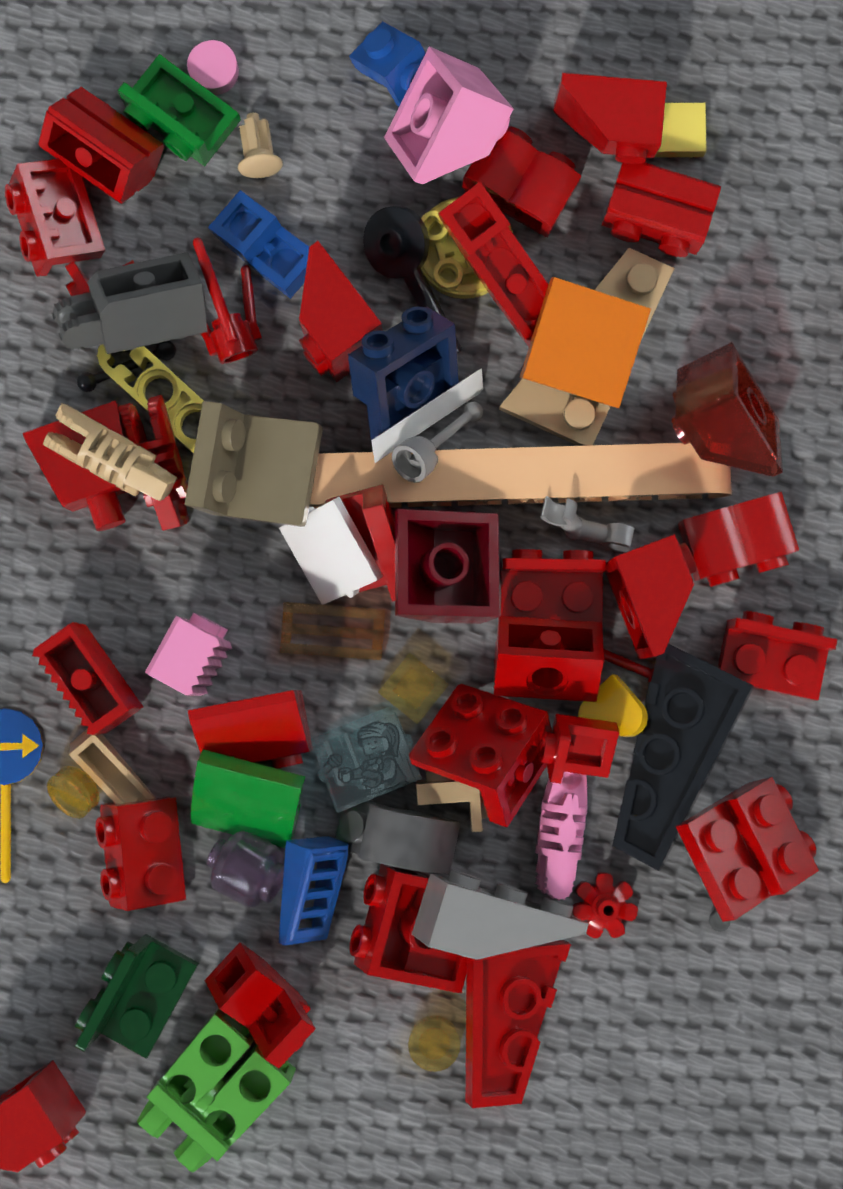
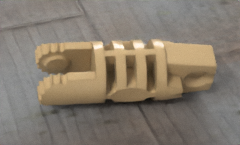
[43,403,177,501]

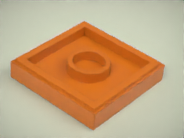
[519,277,651,408]

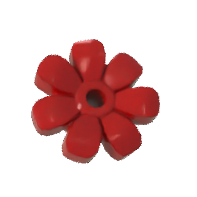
[572,872,638,939]

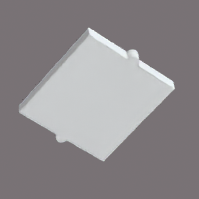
[279,497,383,605]

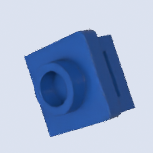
[349,21,426,107]

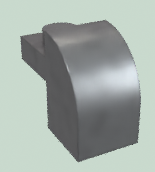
[335,800,461,874]

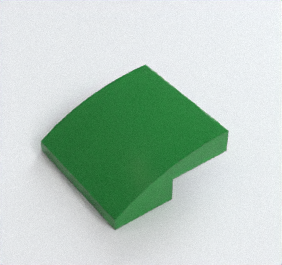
[191,749,306,848]

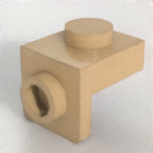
[416,770,488,832]

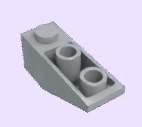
[412,870,589,960]

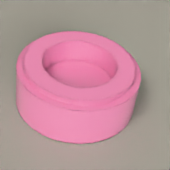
[187,40,239,95]

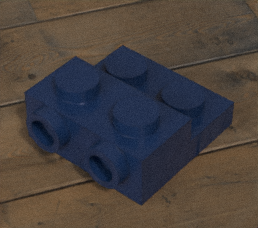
[348,306,459,444]

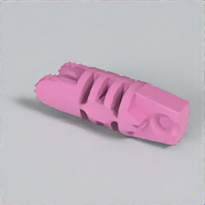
[535,772,588,901]

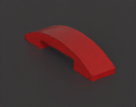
[438,181,549,347]

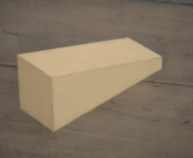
[68,728,156,804]

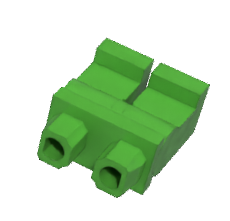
[137,1007,296,1172]

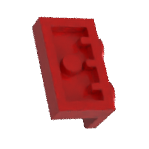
[5,159,105,277]
[500,549,606,623]
[718,611,838,701]

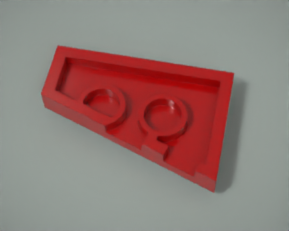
[465,940,571,1108]

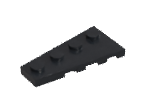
[612,644,754,871]

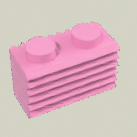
[145,613,232,696]

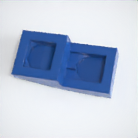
[208,190,309,299]

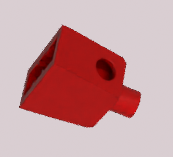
[23,400,127,531]

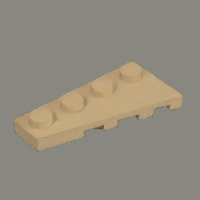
[499,248,675,446]

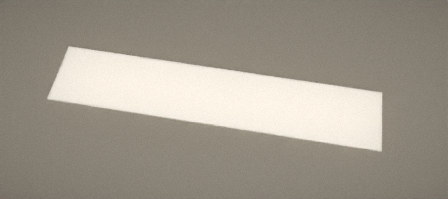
[371,368,483,463]

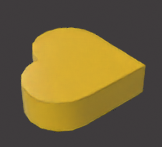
[578,674,648,737]

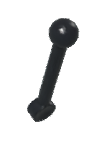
[77,341,176,392]

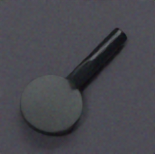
[363,206,463,353]

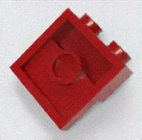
[675,777,819,922]
[350,864,467,994]

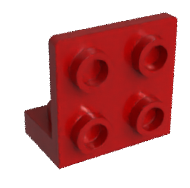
[409,684,552,828]

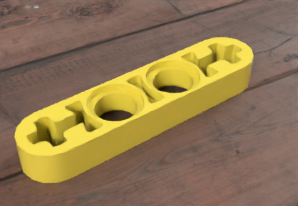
[97,344,204,454]

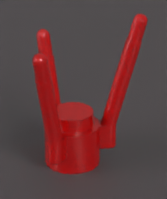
[193,237,262,364]

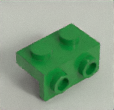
[117,54,241,167]

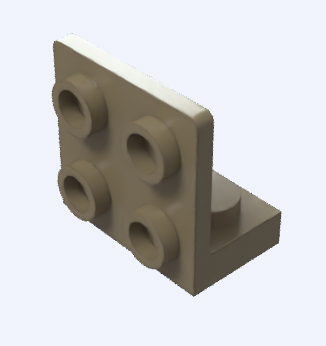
[185,401,323,527]

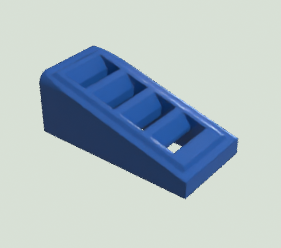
[278,836,349,946]

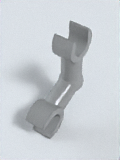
[540,496,635,553]

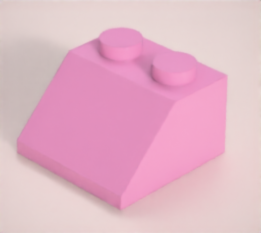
[384,46,514,184]

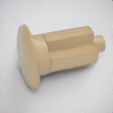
[238,112,283,178]

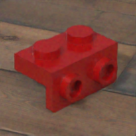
[95,797,186,911]

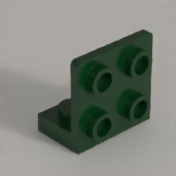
[75,934,199,1059]

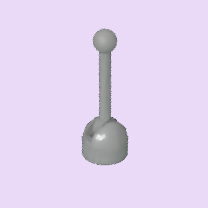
[392,402,483,483]

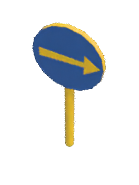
[0,708,44,883]

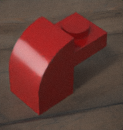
[204,942,316,1068]

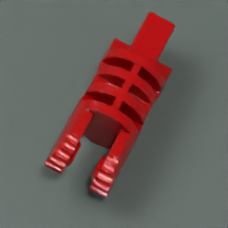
[118,395,189,531]

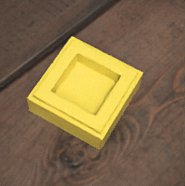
[655,103,706,157]

